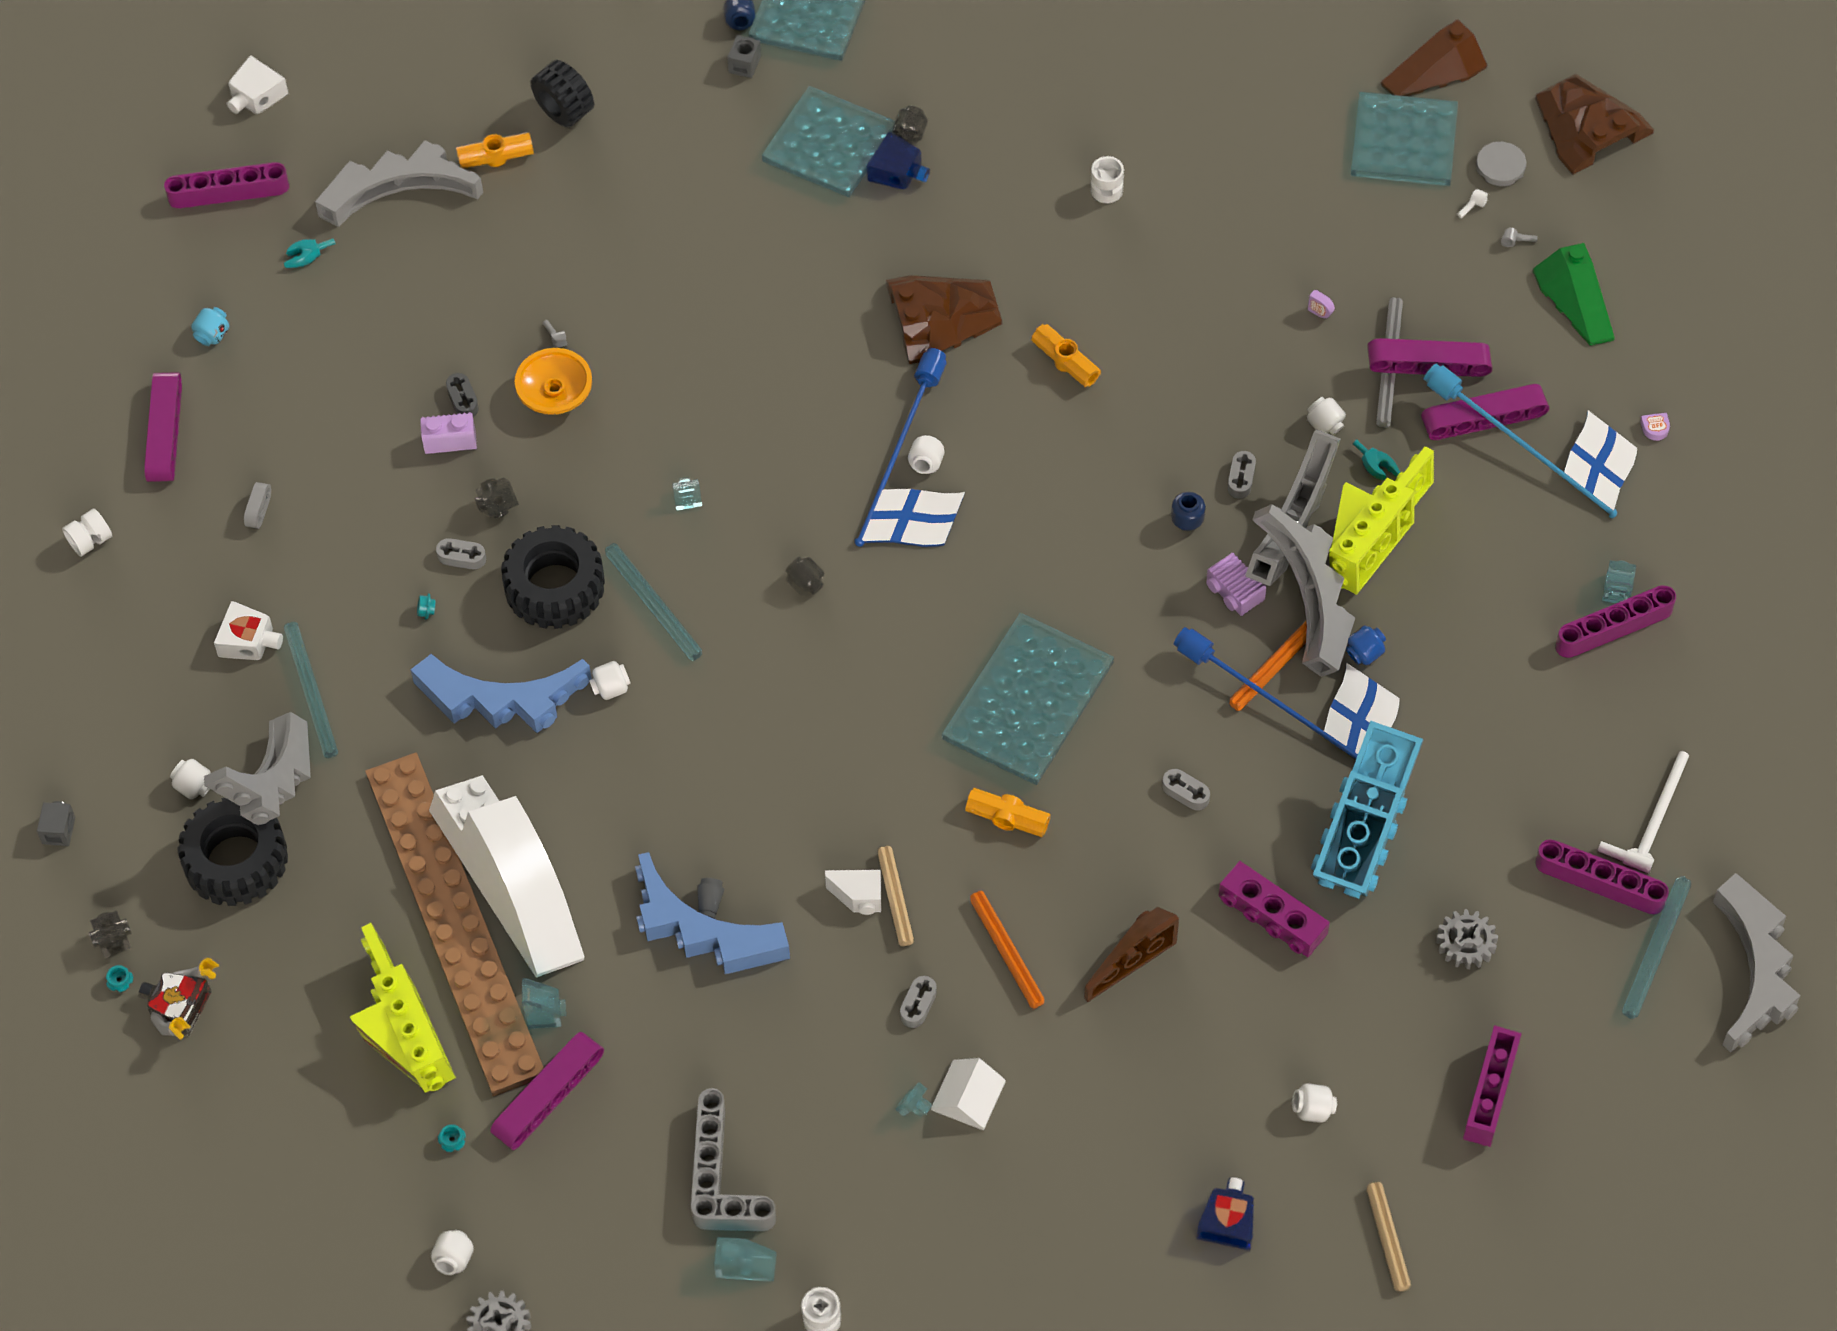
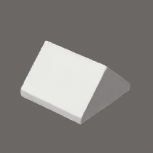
[931,1058,1006,1130]

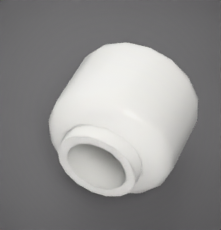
[1307,397,1346,435]
[908,435,945,474]
[589,661,631,700]
[170,759,211,799]
[1292,1083,1337,1123]
[431,1230,474,1275]

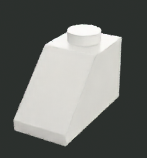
[825,870,881,915]

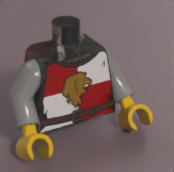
[138,958,219,1040]

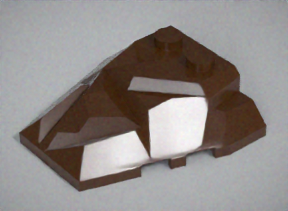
[1535,74,1654,175]
[886,275,1002,364]

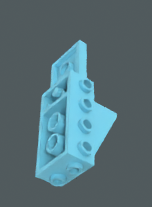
[1311,721,1423,899]

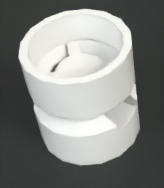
[1091,156,1124,204]
[62,508,112,557]
[802,1287,841,1331]

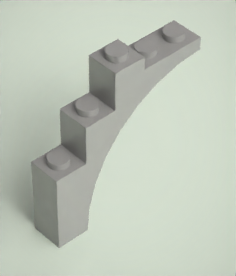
[315,140,483,227]
[1245,429,1341,586]
[1252,504,1355,677]
[204,712,311,825]
[1713,873,1801,1052]

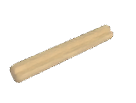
[878,846,914,947]
[1367,1182,1411,1292]

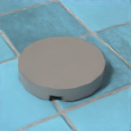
[1476,141,1527,186]

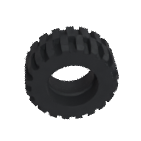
[501,525,605,629]
[177,798,288,906]

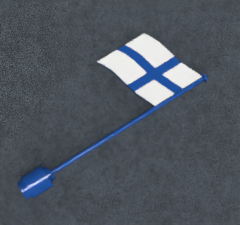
[854,348,965,547]
[1173,627,1400,759]

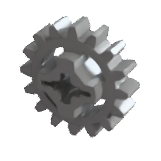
[1436,909,1498,969]
[467,1291,531,1331]

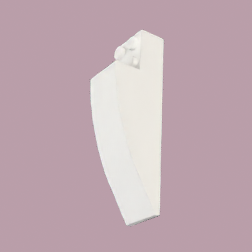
[429,775,585,977]

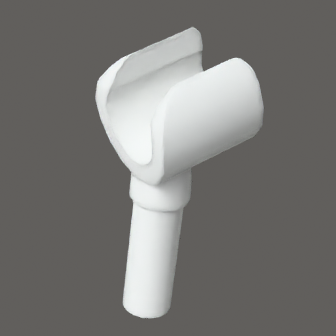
[1457,190,1488,218]

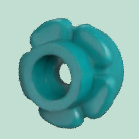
[417,593,436,620]
[106,965,133,992]
[438,1125,466,1152]

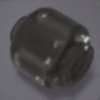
[892,106,928,144]
[785,556,825,596]

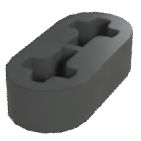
[446,373,479,417]

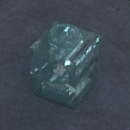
[1602,560,1636,603]

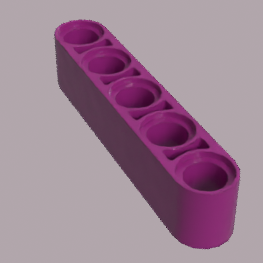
[164,162,289,208]
[1367,338,1492,377]
[145,372,182,482]
[1421,384,1550,440]
[1555,585,1676,658]
[1535,839,1669,915]
[490,1032,604,1150]

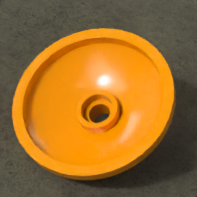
[515,348,592,415]

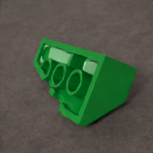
[1532,243,1615,346]

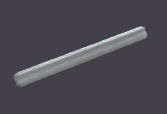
[1376,297,1403,428]

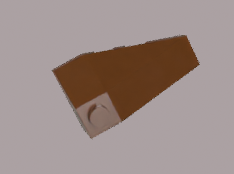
[1381,19,1487,100]
[1084,907,1179,1003]

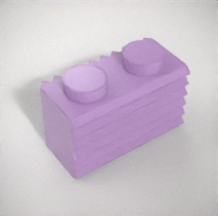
[421,412,477,454]
[1206,553,1266,616]

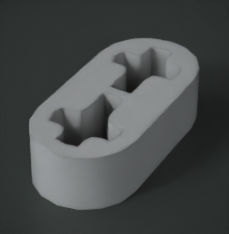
[1228,451,1256,499]
[244,482,271,529]
[436,539,486,569]
[1162,769,1210,810]
[900,976,937,1028]

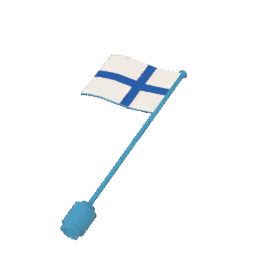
[1423,363,1637,518]

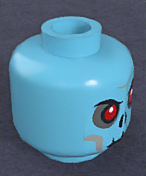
[191,307,230,346]

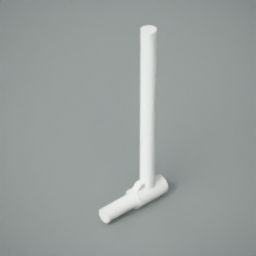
[1598,751,1689,874]

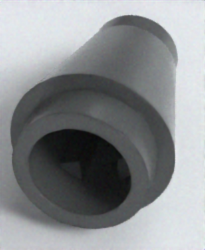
[697,878,725,919]

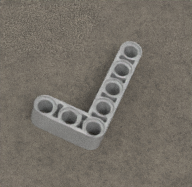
[691,1088,776,1231]

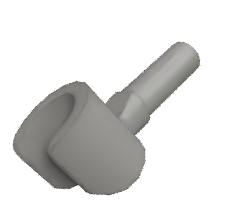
[1501,227,1538,247]
[543,320,568,348]

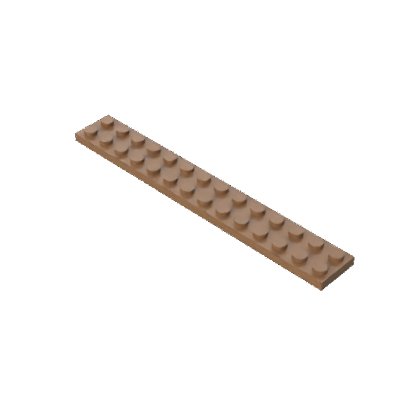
[365,752,544,1096]

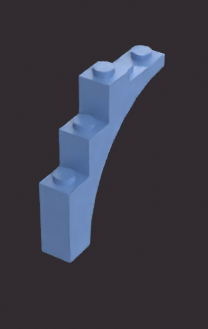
[410,654,592,733]
[635,852,790,974]

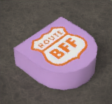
[1308,290,1335,318]
[1640,413,1670,441]

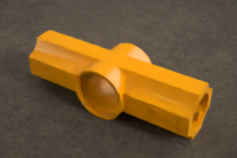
[456,132,534,169]
[1031,324,1101,387]
[965,788,1051,837]

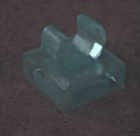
[672,477,702,510]
[895,1082,932,1117]

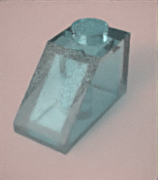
[522,979,566,1029]
[714,1237,777,1281]

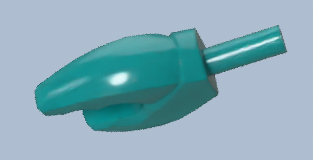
[284,238,336,268]
[1353,440,1400,480]

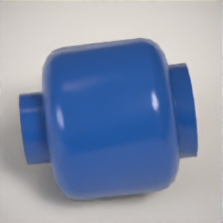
[1346,625,1386,665]

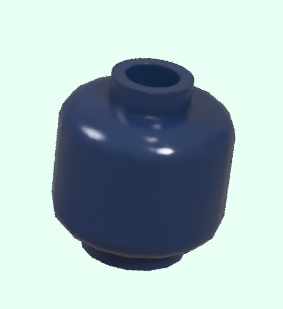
[723,0,756,31]
[1171,492,1206,531]

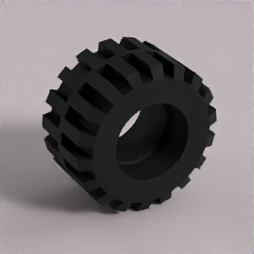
[530,60,595,127]

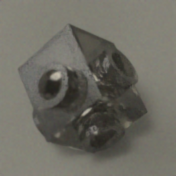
[475,477,519,518]
[89,910,132,958]

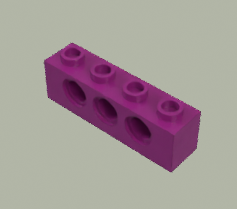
[1218,861,1330,958]
[1463,1025,1522,1147]

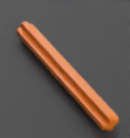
[1229,621,1307,711]
[970,891,1044,1009]

